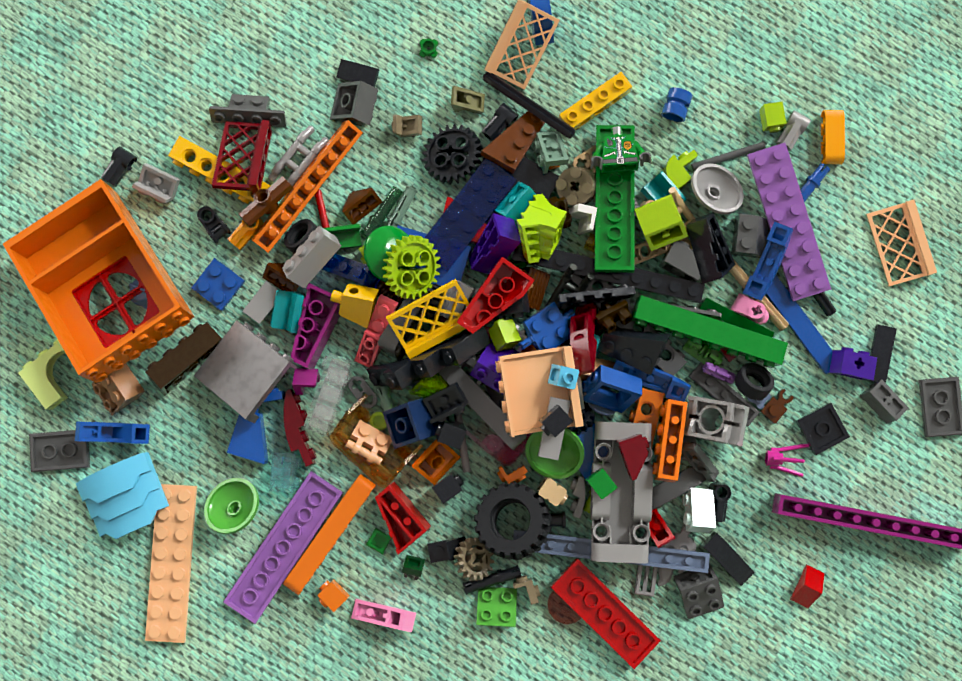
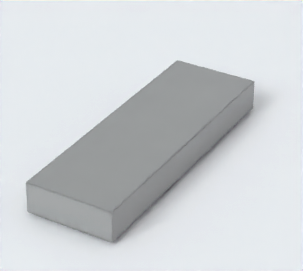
[538,396,571,460]

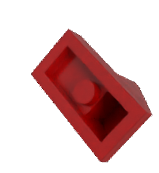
[649,508,675,548]

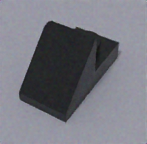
[427,536,466,563]

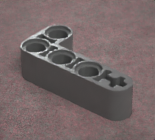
[378,288,429,360]

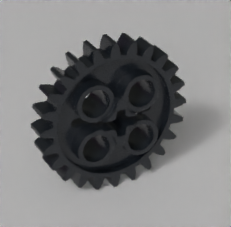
[422,124,483,185]

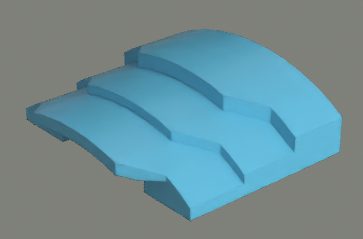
[76,452,169,539]

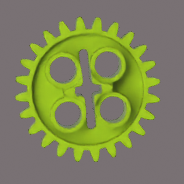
[382,235,441,300]

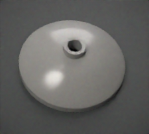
[691,163,744,214]

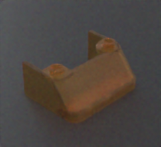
[330,394,423,488]

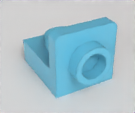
[548,364,579,389]

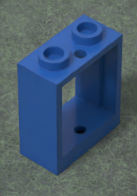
[581,365,642,413]

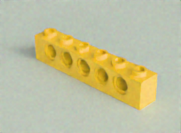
[168,136,271,204]

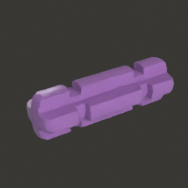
[702,362,736,384]

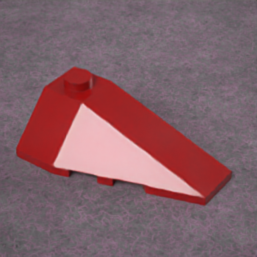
[457,257,534,334]

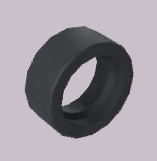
[284,219,317,254]
[735,363,775,400]

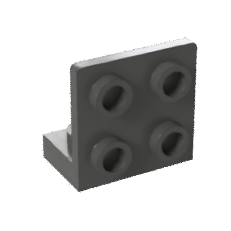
[673,564,724,619]

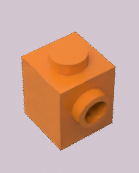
[317,579,350,612]

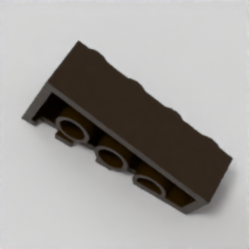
[146,322,222,396]

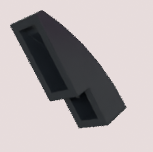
[701,531,755,586]

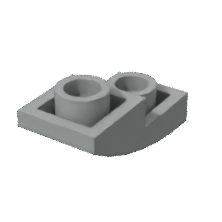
[570,476,585,519]

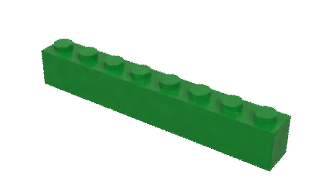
[632,295,788,368]

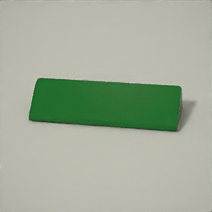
[699,298,775,337]

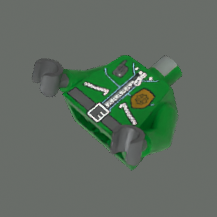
[590,126,652,173]

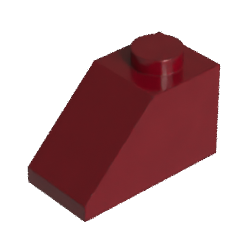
[616,434,650,481]

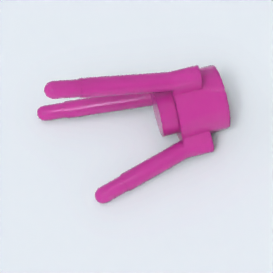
[765,444,809,477]

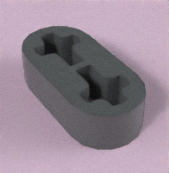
[348,376,378,408]

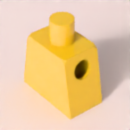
[330,283,379,328]

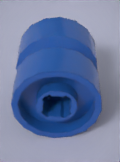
[661,87,693,122]

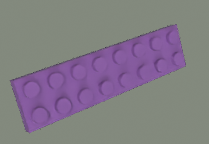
[747,142,831,301]
[223,471,344,624]

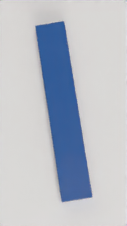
[765,275,833,374]

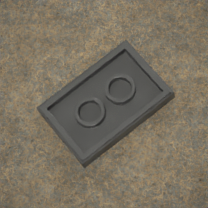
[919,377,962,437]
[29,430,90,472]

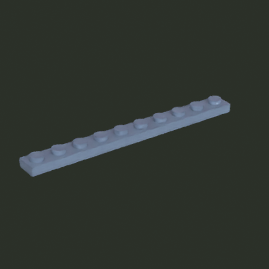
[513,530,710,573]

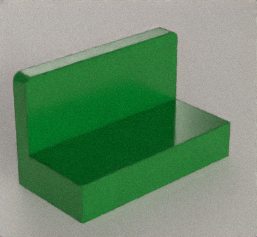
[324,224,362,250]

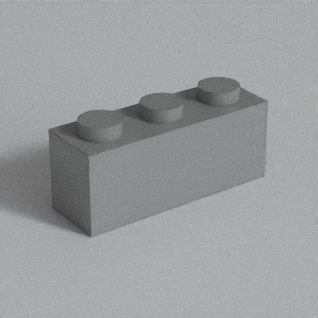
[282,226,341,288]

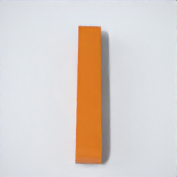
[283,474,376,596]

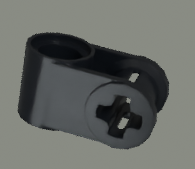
[197,206,232,244]

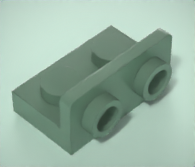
[533,131,569,174]

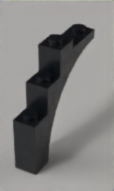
[366,326,491,390]

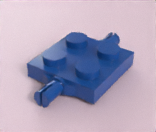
[519,302,575,350]

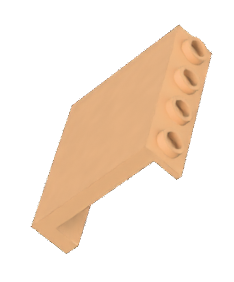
[495,346,584,437]

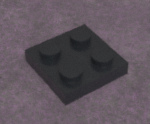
[796,403,850,455]

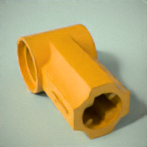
[228,218,263,250]

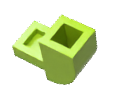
[664,150,699,189]

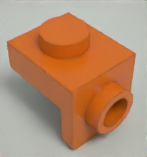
[497,465,528,484]

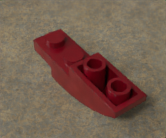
[570,303,597,376]
[283,389,317,467]

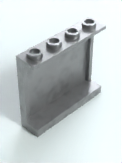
[194,320,297,423]

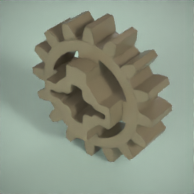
[454,537,494,581]

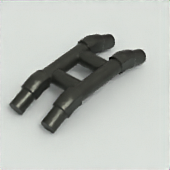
[545,264,594,321]

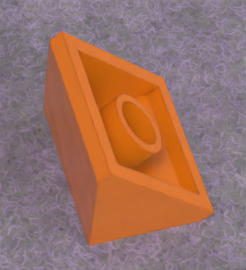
[411,439,461,485]

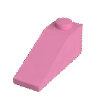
[351,599,416,632]

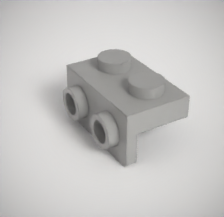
[132,163,180,203]

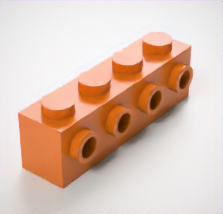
[652,399,688,483]

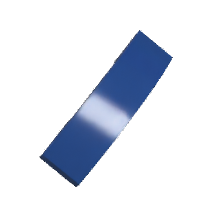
[743,221,793,301]
[613,359,691,402]

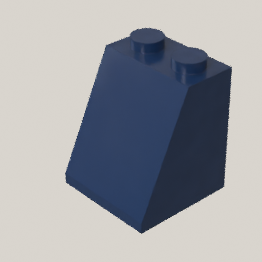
[382,398,449,449]

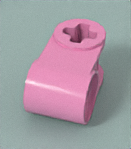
[730,293,769,325]

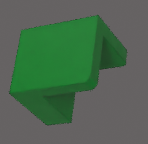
[585,468,618,499]

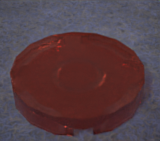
[547,590,581,624]

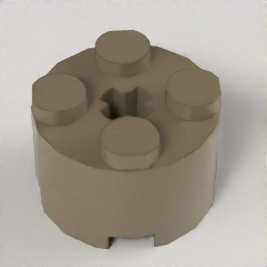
[556,167,596,206]

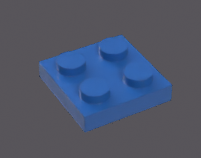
[191,258,245,311]

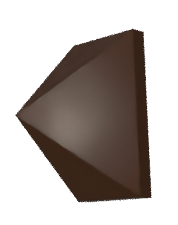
[342,188,382,225]
[262,263,299,292]

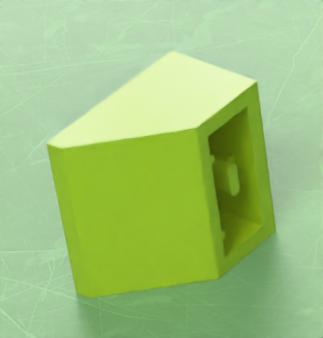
[635,194,688,251]

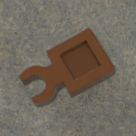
[759,389,794,424]

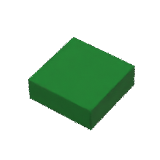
[366,528,392,555]

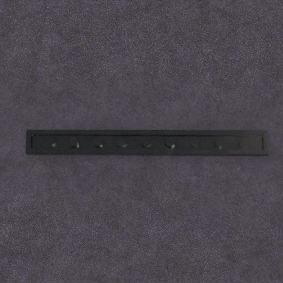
[512,243,705,304]

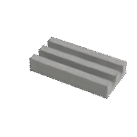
[634,565,658,597]

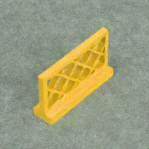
[386,279,469,359]

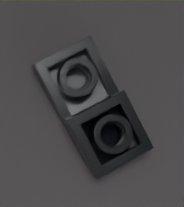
[336,59,380,87]

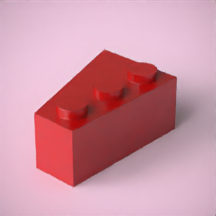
[375,481,431,555]

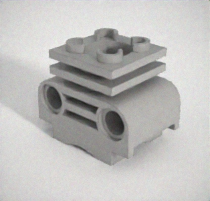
[684,396,750,447]

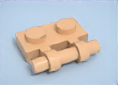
[345,420,392,465]

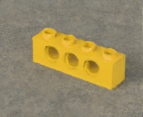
[558,72,632,131]

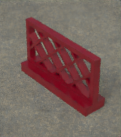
[212,120,272,195]

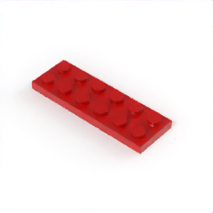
[550,558,661,669]

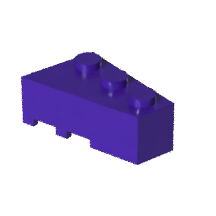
[469,213,521,274]

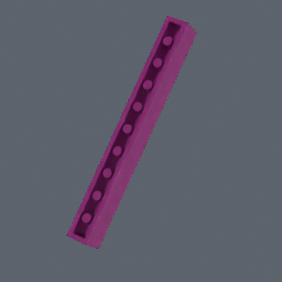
[772,493,962,549]

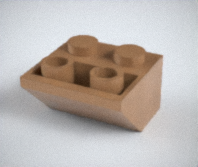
[92,363,145,416]

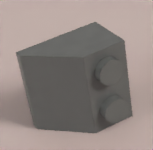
[330,81,378,126]
[731,214,770,258]
[659,241,700,282]

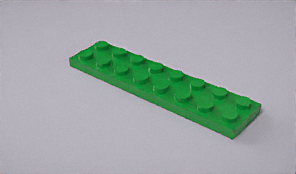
[595,125,635,273]

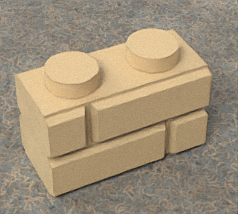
[537,477,568,506]

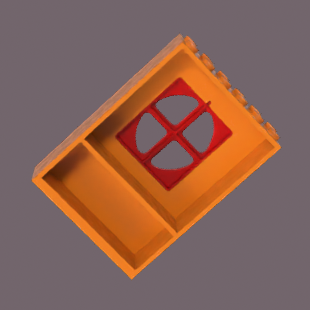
[3,179,194,383]

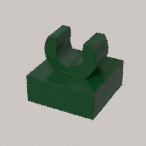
[402,555,425,580]

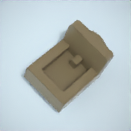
[392,114,422,137]
[513,575,541,605]

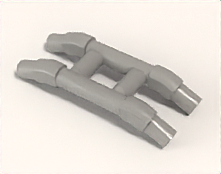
[268,126,329,187]

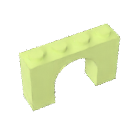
[18,339,68,410]

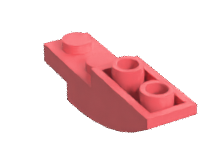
[354,294,399,368]

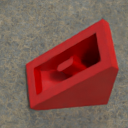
[790,564,825,608]

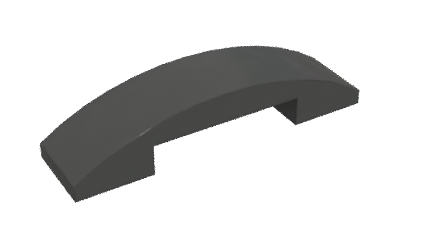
[652,466,707,510]

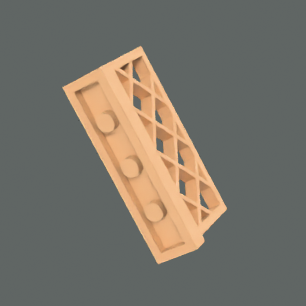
[484,0,560,90]
[866,199,937,286]

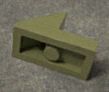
[451,86,485,114]

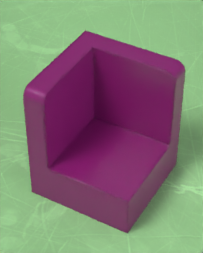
[292,368,321,395]

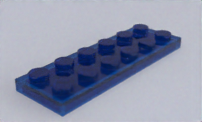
[425,158,517,272]

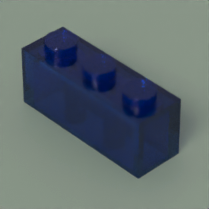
[321,254,380,288]

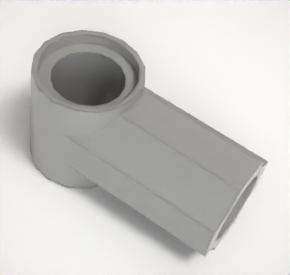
[776,110,811,151]

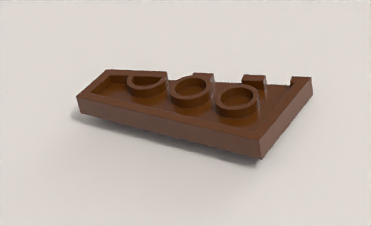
[480,111,545,174]

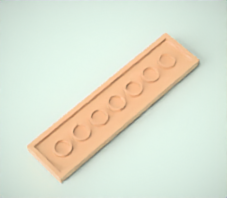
[145,484,197,643]

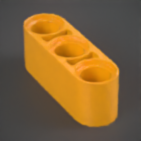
[821,110,845,165]

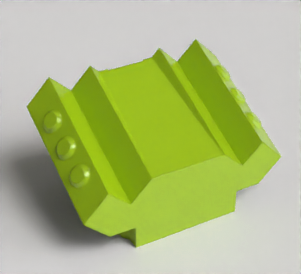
[516,194,567,263]

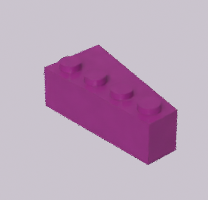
[291,283,340,369]

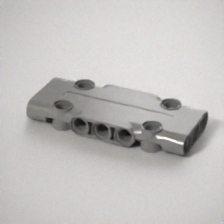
[590,422,653,563]

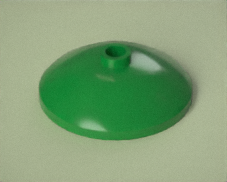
[364,226,417,282]

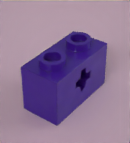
[829,347,877,380]

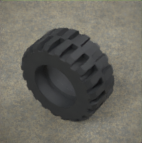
[474,482,552,560]

